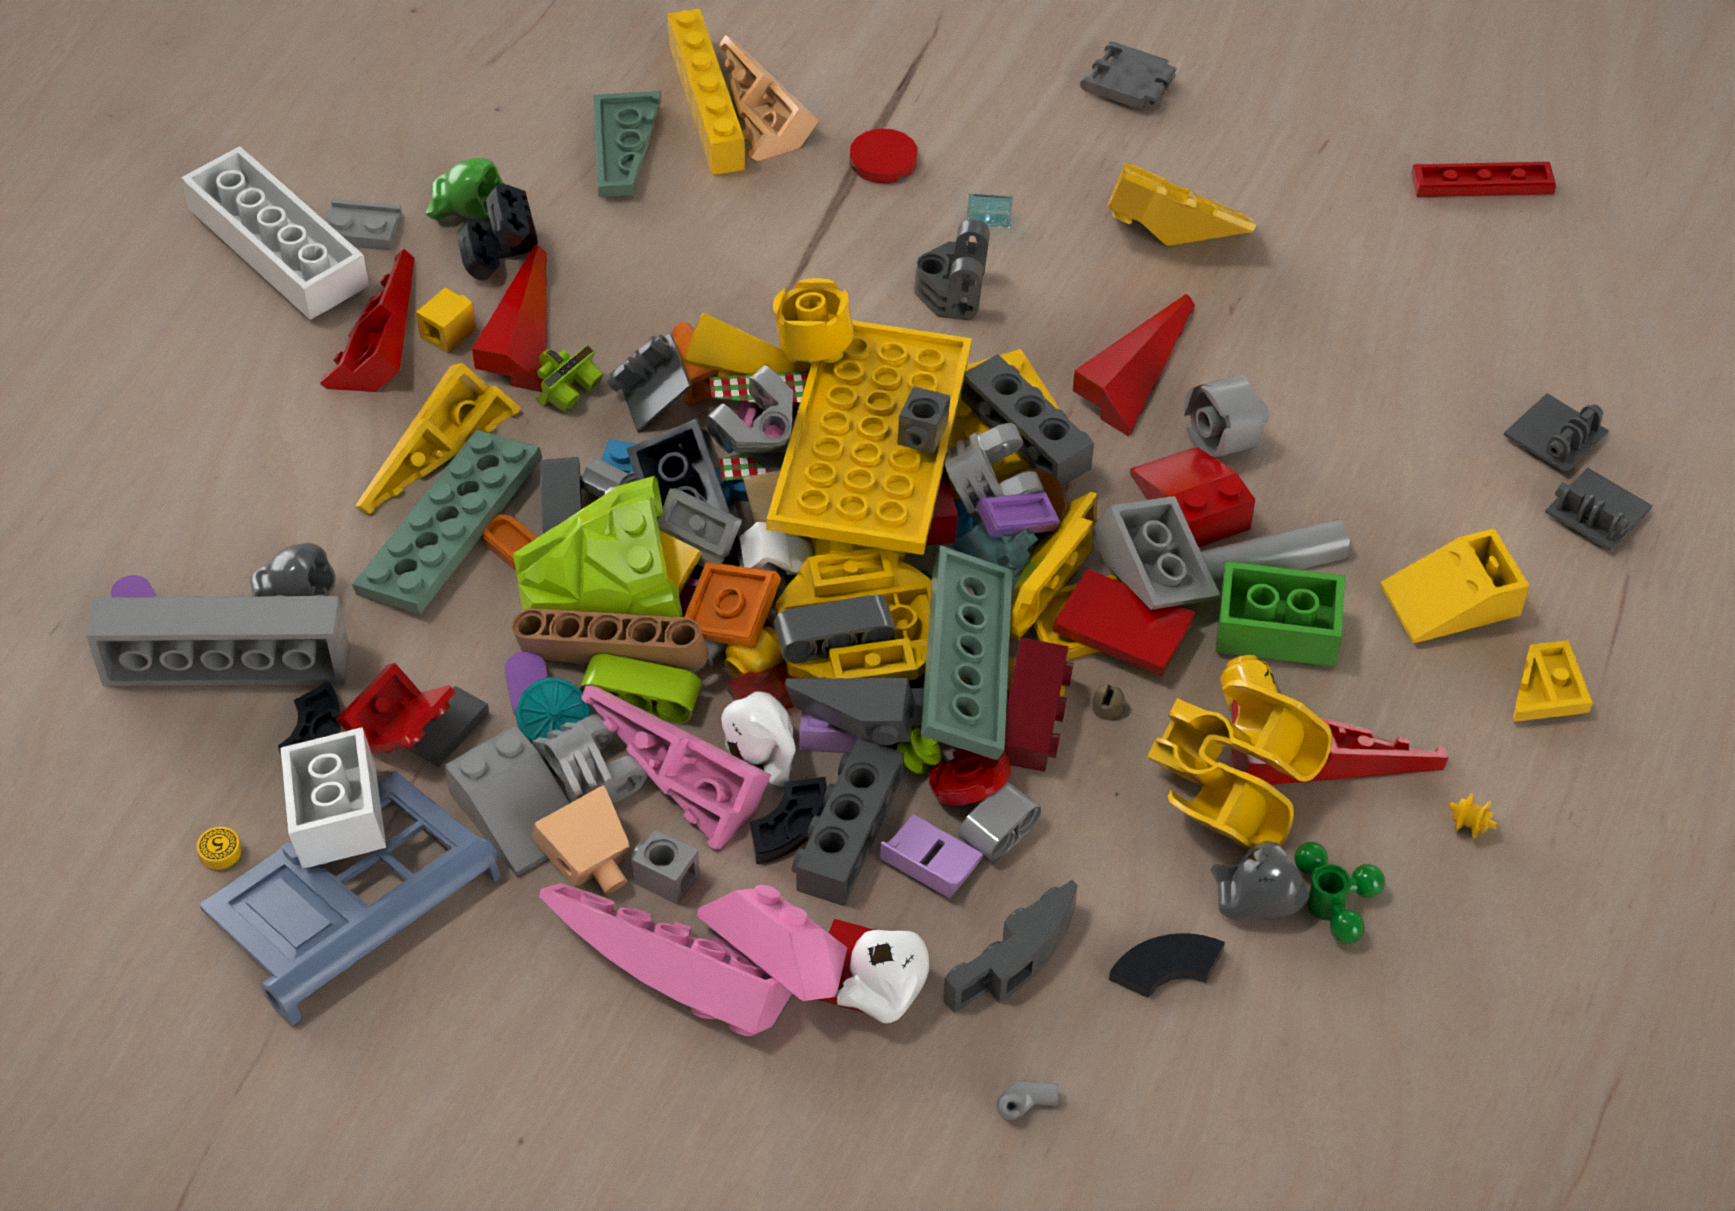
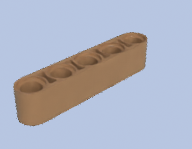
[511,608,709,671]

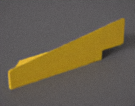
[683,313,812,377]

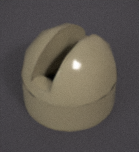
[1092,684,1125,720]

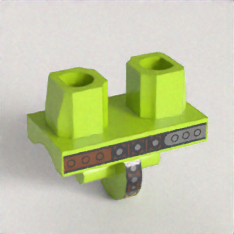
[536,344,604,412]

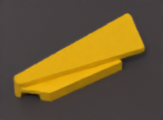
[1010,492,1098,640]

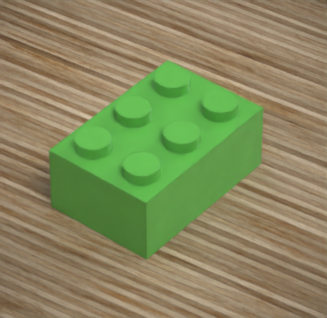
[1215,561,1345,667]

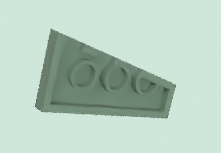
[593,91,662,197]

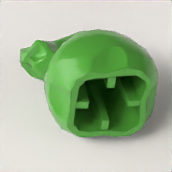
[426,158,504,221]

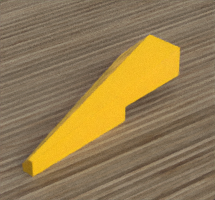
[355,363,521,514]

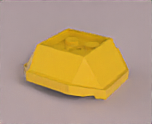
[775,547,932,681]

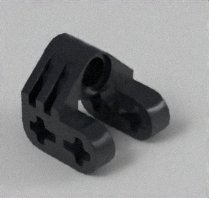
[457,183,538,281]

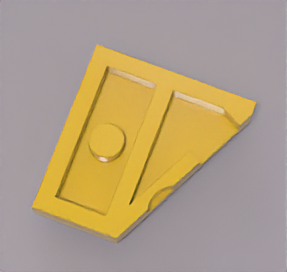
[1513,640,1593,722]

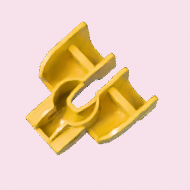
[1147,680,1332,850]

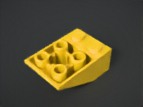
[1380,528,1530,644]

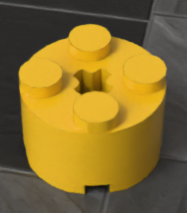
[773,278,854,363]

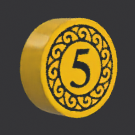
[197,827,242,870]

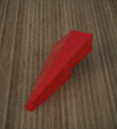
[472,245,547,392]
[320,249,415,392]
[1072,294,1195,436]
[1231,700,1449,785]

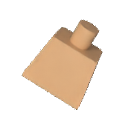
[531,785,630,895]

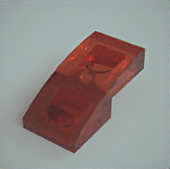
[727,663,797,710]

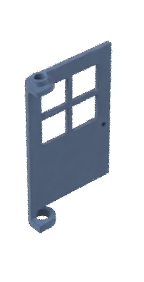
[199,771,501,1027]

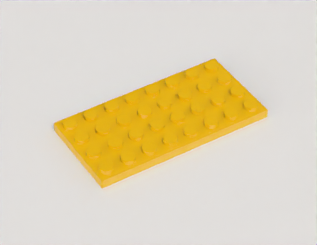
[766,320,972,555]

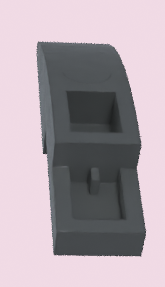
[944,880,1078,1013]

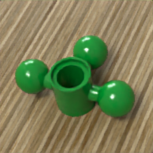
[1294,842,1385,944]

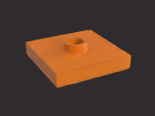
[684,562,781,648]

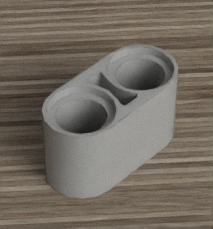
[958,782,1042,862]

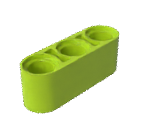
[579,653,702,724]

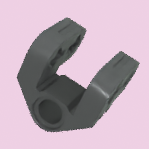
[914,220,990,320]

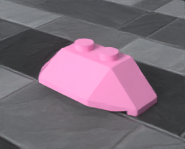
[696,885,847,1001]

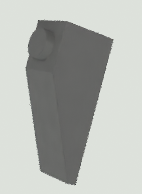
[785,678,915,745]

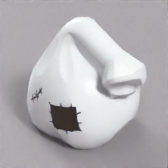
[721,692,795,787]
[837,930,929,1024]

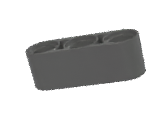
[540,457,582,534]
[773,595,897,663]

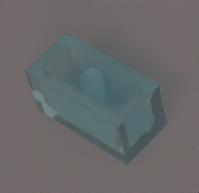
[967,194,1013,228]

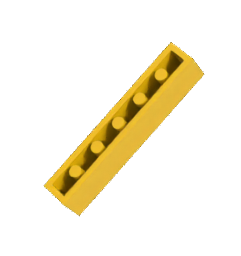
[667,9,745,175]

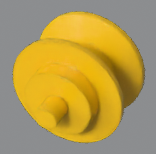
[1448,793,1498,839]

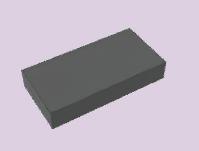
[407,686,489,767]

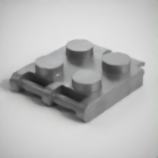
[1080,41,1177,109]

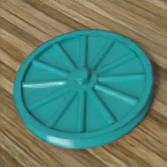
[516,678,590,744]

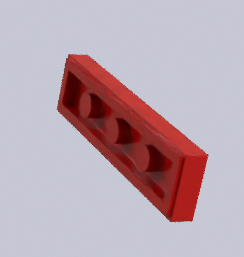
[1411,162,1556,197]

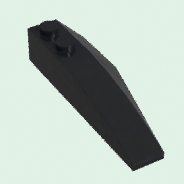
[626,418,771,629]

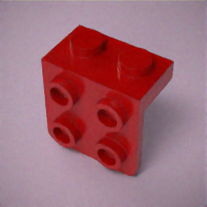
[336,663,455,754]

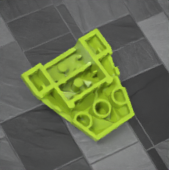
[513,476,683,618]

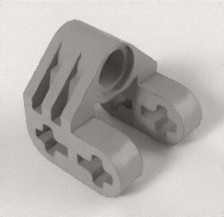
[707,365,793,454]
[944,423,1044,524]
[532,715,647,804]

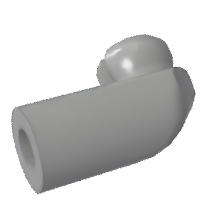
[997,1080,1059,1120]

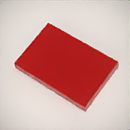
[1053,569,1196,677]

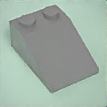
[1093,496,1220,610]
[445,725,570,877]

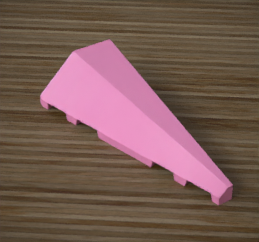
[581,686,771,850]

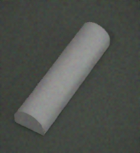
[1200,519,1350,589]

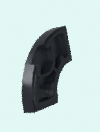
[278,681,341,755]
[750,777,827,864]
[1109,933,1225,997]

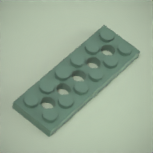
[352,430,543,615]
[921,545,1013,760]

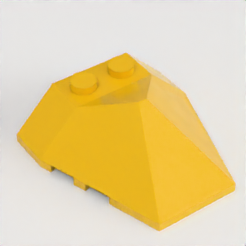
[1108,161,1256,246]

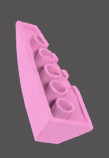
[539,883,792,1036]

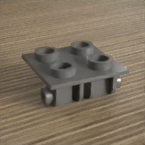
[607,333,692,432]
[1504,393,1609,473]
[1545,468,1653,551]

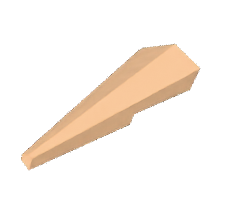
[720,35,819,161]

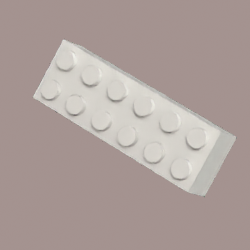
[181,146,369,320]

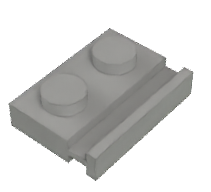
[325,199,403,250]
[657,489,742,567]

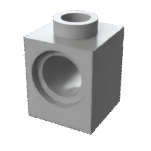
[630,829,700,905]

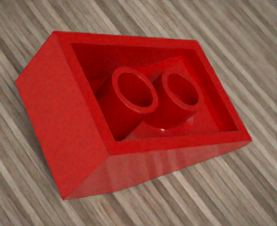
[1130,447,1256,547]

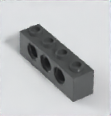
[961,354,1094,486]
[792,738,904,906]

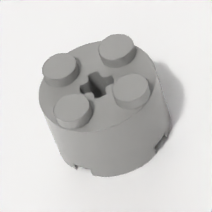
[1183,374,1269,458]

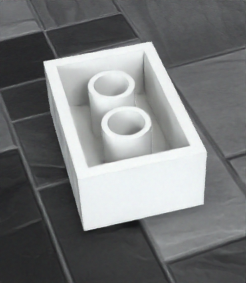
[281,727,386,869]

